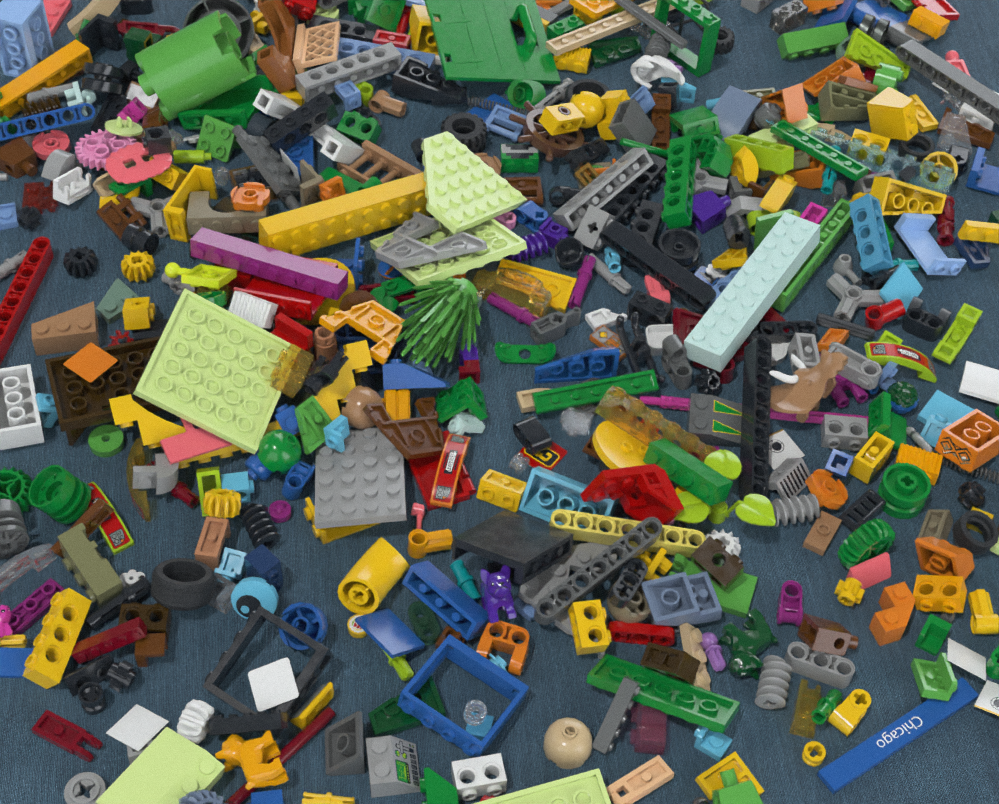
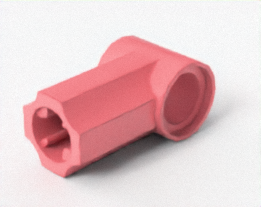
[644,275,670,304]

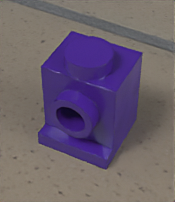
[539,217,569,249]

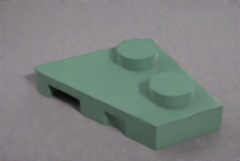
[96,278,139,325]

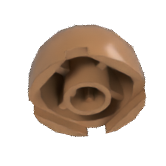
[342,385,383,429]

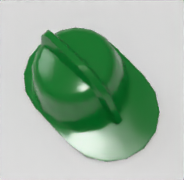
[505,79,546,109]

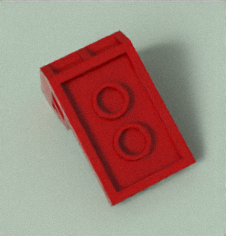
[580,464,684,525]

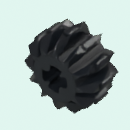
[63,246,98,279]

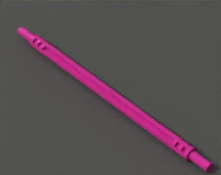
[639,395,868,427]

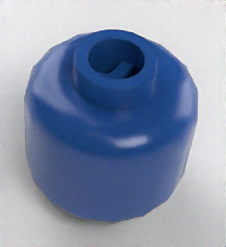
[245,449,273,481]

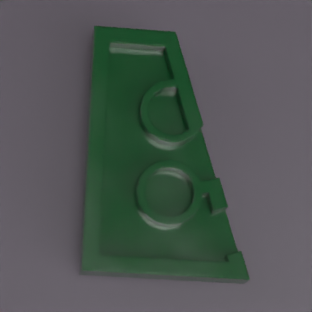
[587,36,642,68]
[368,676,446,737]

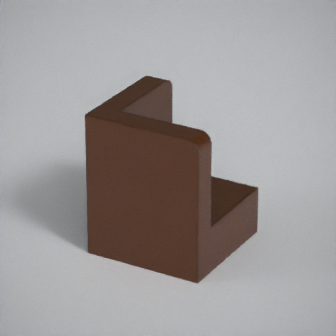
[747,180,774,198]
[135,633,168,667]

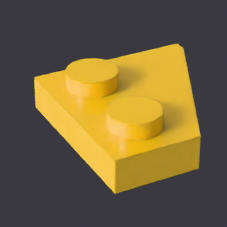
[712,247,748,270]

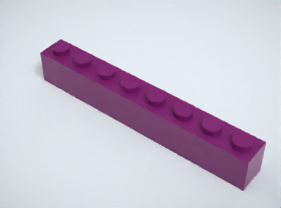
[190,227,348,301]

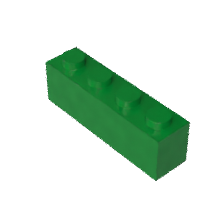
[643,438,733,506]

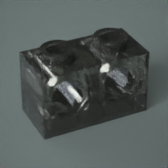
[769,0,808,36]

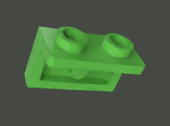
[910,652,958,701]

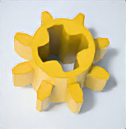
[834,577,865,606]

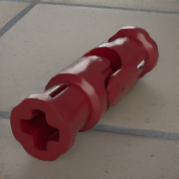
[937,195,955,247]

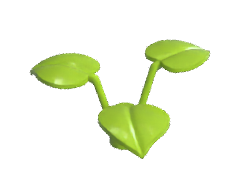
[673,449,776,526]

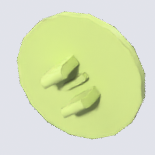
[105,116,143,137]

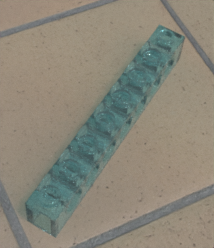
[810,127,956,195]

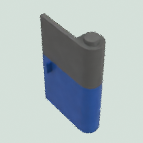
[848,0,934,47]

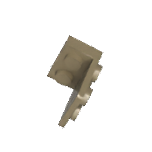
[299,159,325,207]

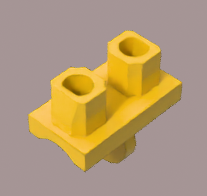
[250,10,270,35]
[635,547,673,582]

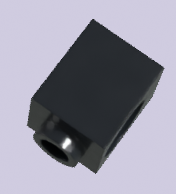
[141,125,172,155]

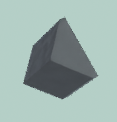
[325,711,365,776]

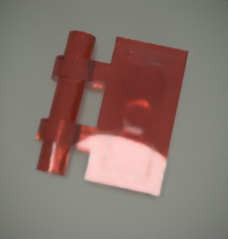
[22,180,58,214]

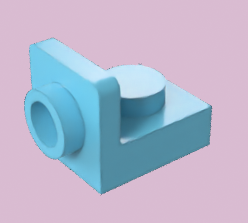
[920,413,951,447]
[324,415,350,453]
[693,725,733,762]

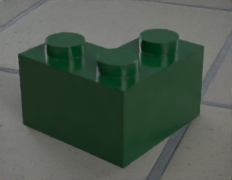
[123,27,162,68]

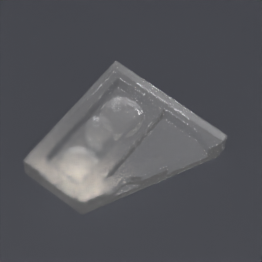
[937,112,973,156]

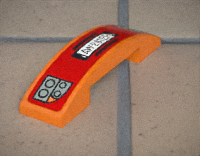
[430,434,471,509]

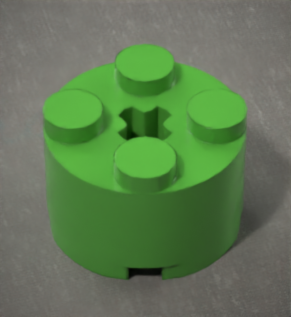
[873,62,904,95]

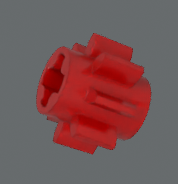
[108,330,134,347]

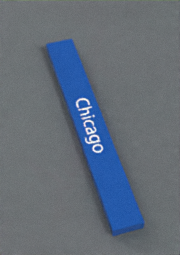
[817,677,979,794]

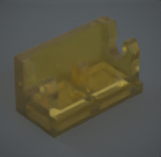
[789,679,821,739]

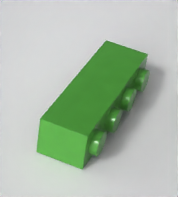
[776,22,849,60]

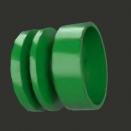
[28,465,91,524]

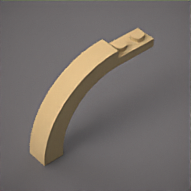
[67,0,121,36]

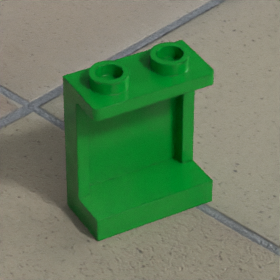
[669,105,720,140]

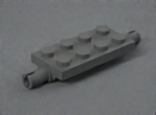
[232,125,302,210]

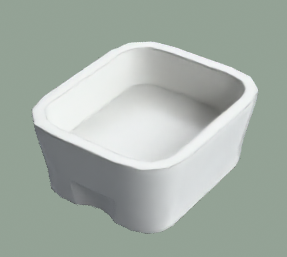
[645,324,673,356]

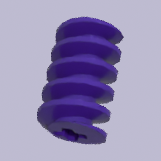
[506,231,548,263]

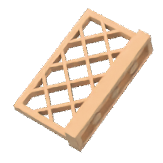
[293,21,341,74]

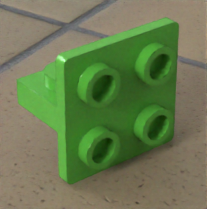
[196,115,241,162]

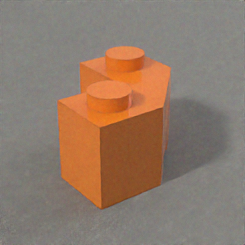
[869,581,916,646]

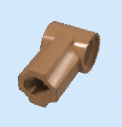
[368,90,407,118]

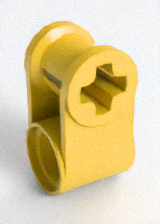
[827,689,871,737]

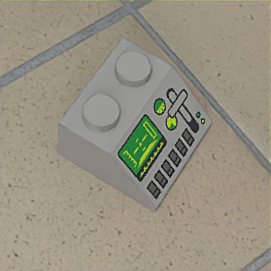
[366,735,420,798]

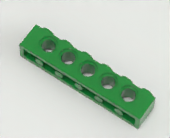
[661,135,697,229]

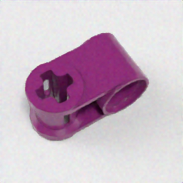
[776,580,803,627]

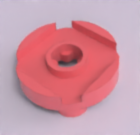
[32,130,71,160]

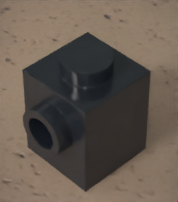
[658,82,680,111]

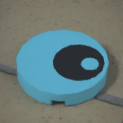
[231,577,279,620]

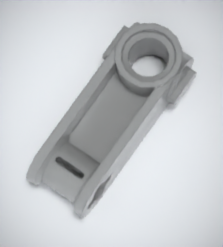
[820,342,883,390]

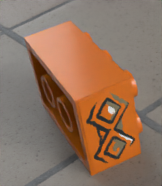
[934,409,999,473]

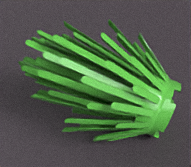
[396,276,481,368]

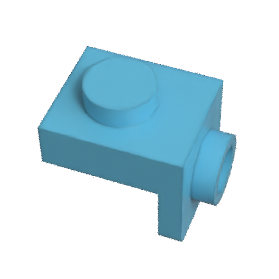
[35,393,58,428]
[214,547,248,583]

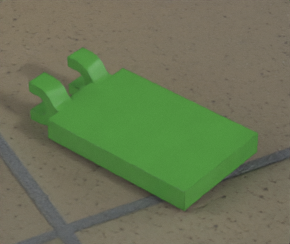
[669,553,758,619]

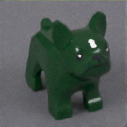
[719,608,778,680]

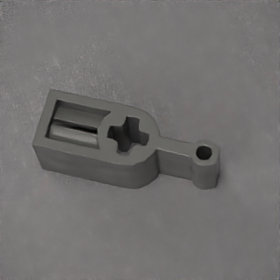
[530,307,581,345]

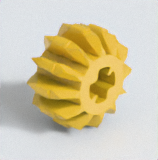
[121,250,156,283]
[203,488,241,519]

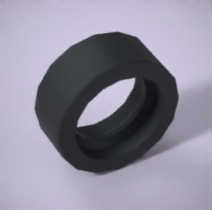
[897,133,935,166]
[952,510,999,555]

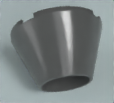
[183,0,254,58]

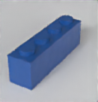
[402,560,489,641]

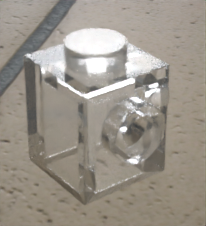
[560,407,594,437]

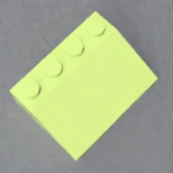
[95,727,225,804]

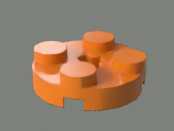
[230,182,270,212]
[805,469,848,510]

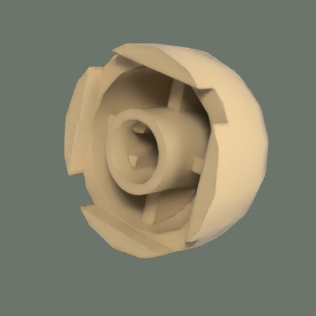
[543,717,593,769]

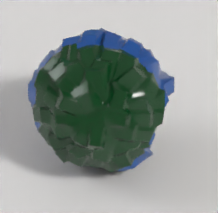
[886,381,919,415]

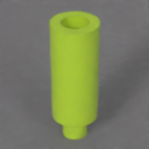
[173,150,212,164]

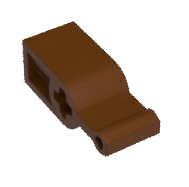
[142,105,168,130]

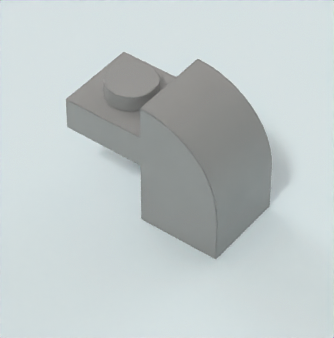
[41,149,83,180]
[132,454,179,495]

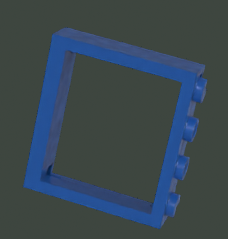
[397,634,529,758]

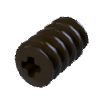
[20,94,62,123]

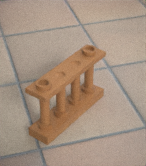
[337,140,422,184]

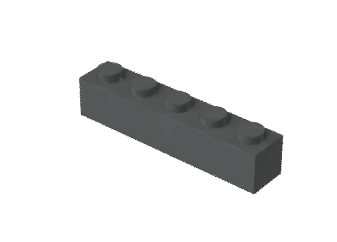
[592,676,641,754]

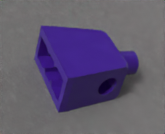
[692,190,731,234]

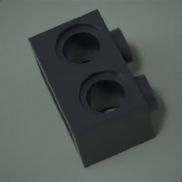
[627,290,673,328]

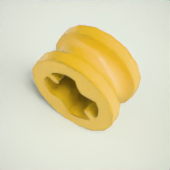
[802,741,826,767]

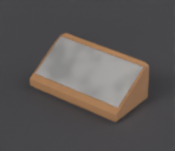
[125,81,161,110]

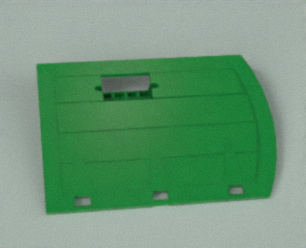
[424,0,561,84]

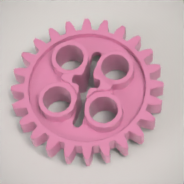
[75,129,137,171]

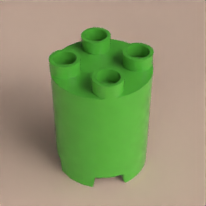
[135,10,257,121]

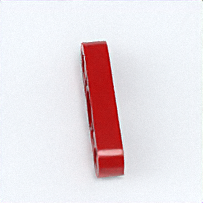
[607,621,675,647]

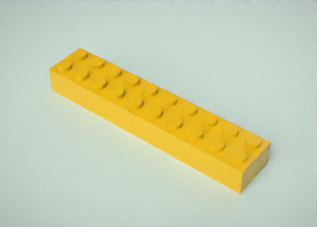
[258,172,432,256]

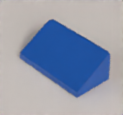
[0,647,34,678]

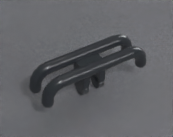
[616,312,665,385]

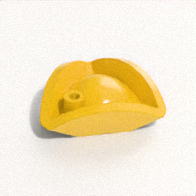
[730,145,758,187]

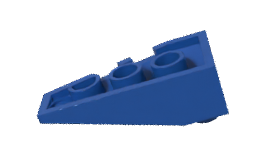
[534,347,620,384]

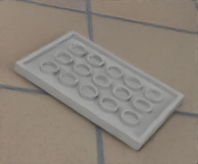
[314,428,407,529]

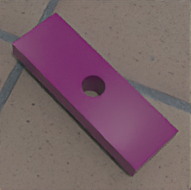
[9,578,65,635]

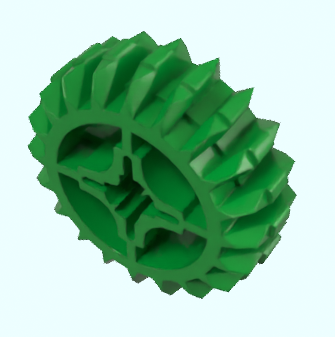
[0,466,32,512]
[837,518,895,570]

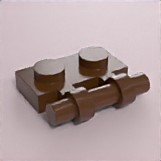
[96,193,148,241]

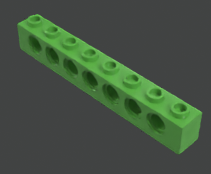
[771,198,853,312]

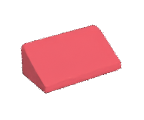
[846,552,891,589]

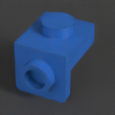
[273,403,299,435]

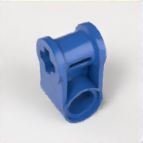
[513,200,548,233]
[281,460,315,500]

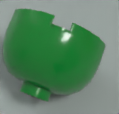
[257,429,301,474]

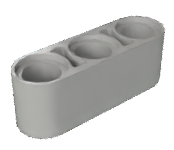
[784,642,855,689]

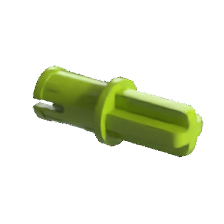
[380,647,414,681]

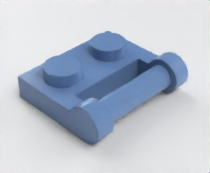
[485,104,526,143]

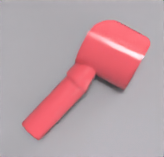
[411,503,425,529]

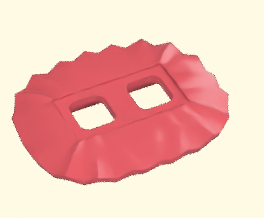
[105,142,172,184]

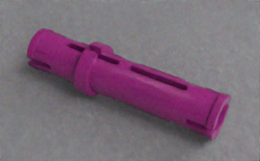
[568,255,596,309]
[487,292,540,326]

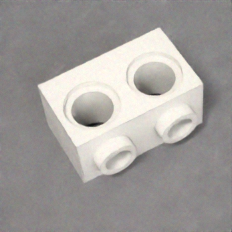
[451,753,507,801]

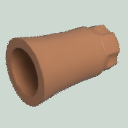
[313,326,338,361]

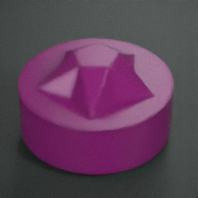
[269,500,291,523]

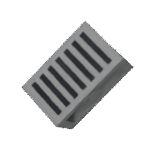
[768,458,811,499]

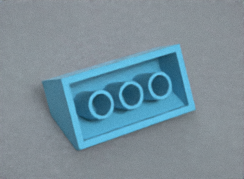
[518,466,619,532]

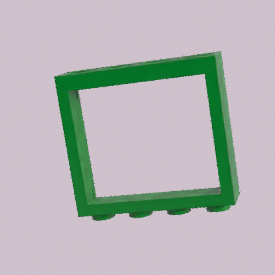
[650,0,721,78]

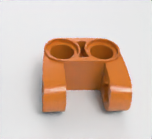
[476,620,529,676]

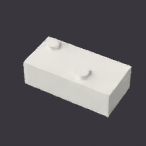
[0,364,44,450]

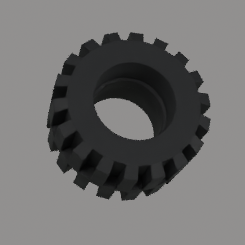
[441,112,487,154]

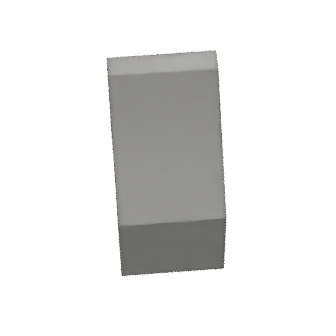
[726,196,766,218]

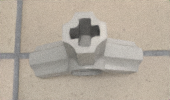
[694,158,729,195]
[131,195,173,238]
[826,273,884,322]

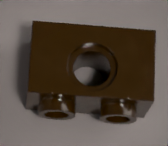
[691,536,744,592]

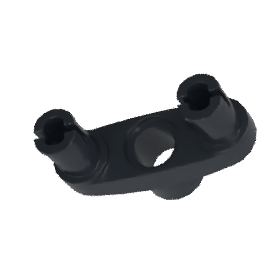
[301,351,349,396]

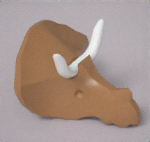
[769,349,848,423]

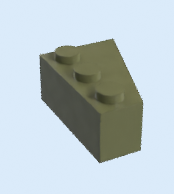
[818,80,877,121]
[57,523,123,608]

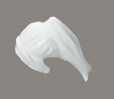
[630,55,685,90]

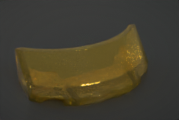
[471,268,552,318]

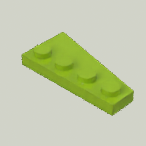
[844,28,911,82]

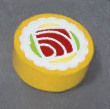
[347,614,368,638]

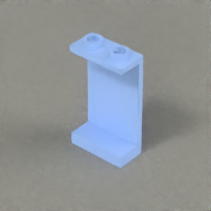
[894,213,967,276]

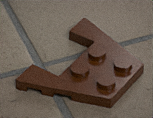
[363,397,444,460]

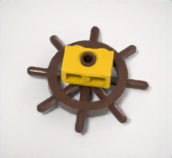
[509,101,588,166]

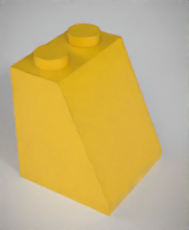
[409,4,440,56]
[867,87,918,141]

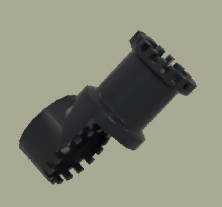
[548,186,585,205]

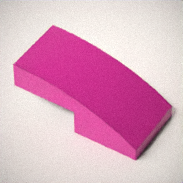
[117,97,148,123]

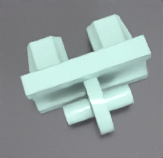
[64,81,96,116]

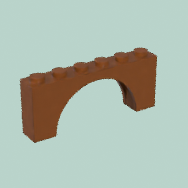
[257,0,296,93]

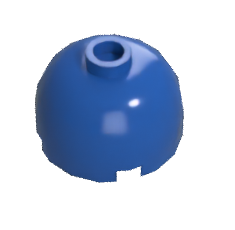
[279,602,328,650]

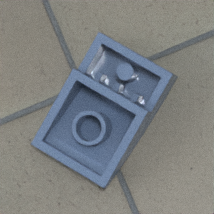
[711,85,762,141]
[641,571,722,626]

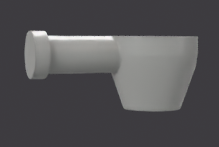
[833,254,863,287]

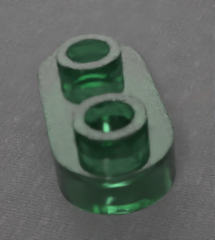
[408,601,440,645]

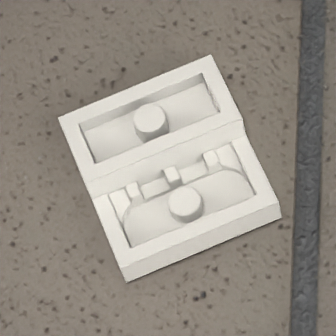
[959,361,999,404]

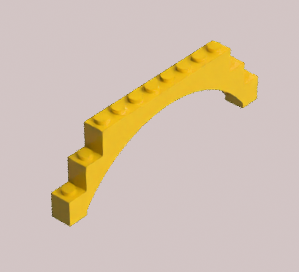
[109,340,373,469]

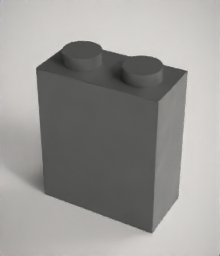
[609,98,657,153]

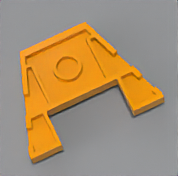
[319,300,405,365]

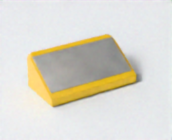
[290,682,334,730]

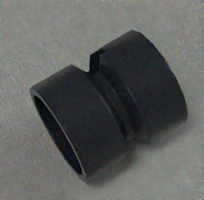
[121,223,160,255]

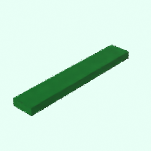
[770,119,869,181]
[531,369,659,415]

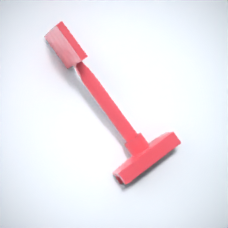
[160,418,232,465]

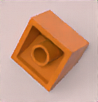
[915,536,975,581]

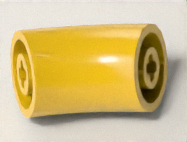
[337,537,410,614]

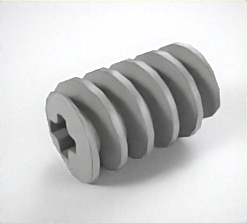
[771,494,820,527]
[754,655,792,709]

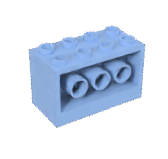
[0,0,55,78]

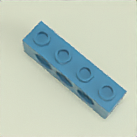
[849,193,894,276]

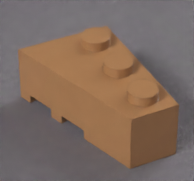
[31,301,100,356]

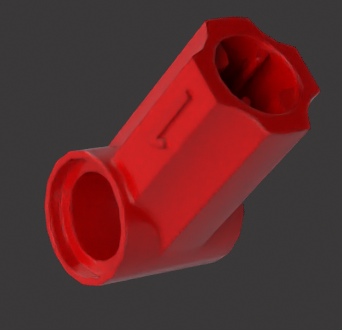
[865,298,906,331]

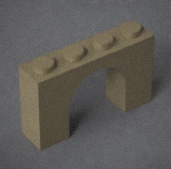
[186,189,269,235]

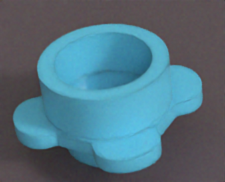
[489,653,507,672]

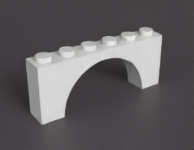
[253,89,365,165]

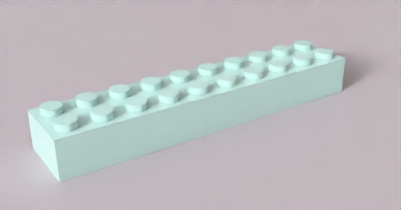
[684,212,820,372]

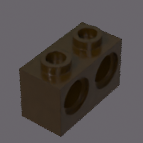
[118,603,172,642]
[640,642,701,684]

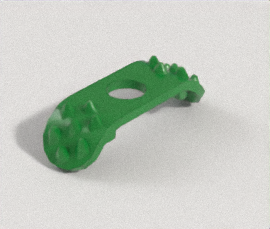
[495,341,556,364]

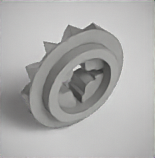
[64,772,106,804]

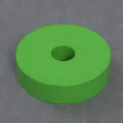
[88,425,125,457]

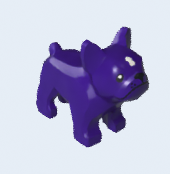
[480,565,517,623]

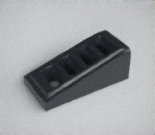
[838,489,886,533]

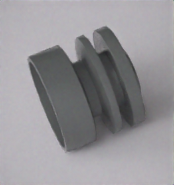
[0,499,29,559]

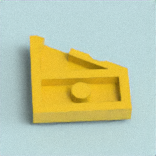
[695,751,764,801]

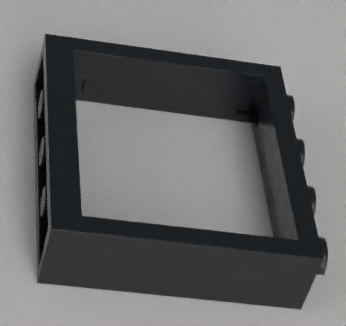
[202,606,334,738]

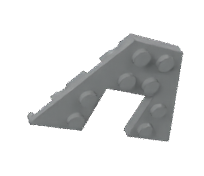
[375,211,487,269]
[518,542,617,659]

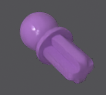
[700,632,727,672]

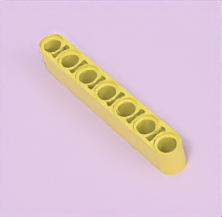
[549,509,706,558]

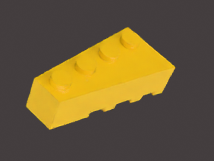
[870,176,947,215]

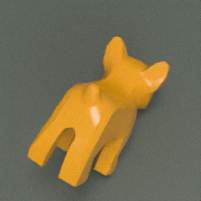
[215,730,289,790]

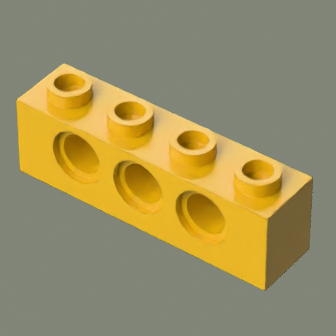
[22,588,92,689]

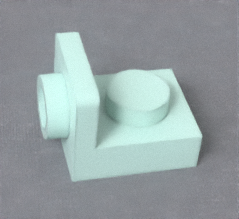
[448,412,485,436]

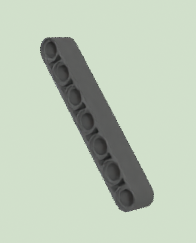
[534,517,662,625]

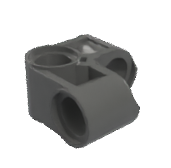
[661,334,692,390]

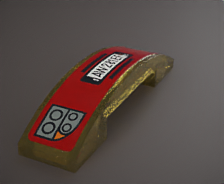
[126,438,151,522]

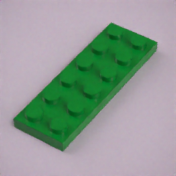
[586,654,740,734]

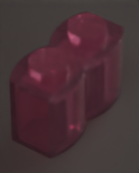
[630,702,667,755]

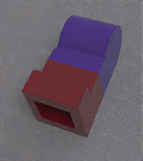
[458,344,480,384]

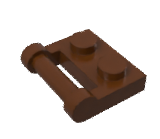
[503,176,543,206]

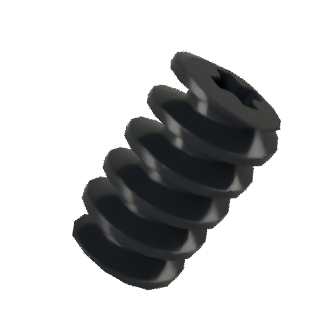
[723,214,751,249]
[239,503,281,550]

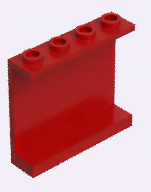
[233,256,338,321]

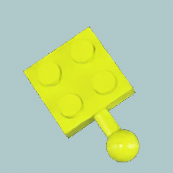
[165,262,237,290]

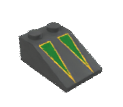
[686,393,742,447]

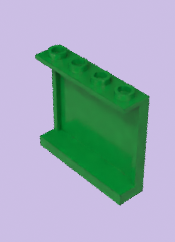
[177,75,274,130]

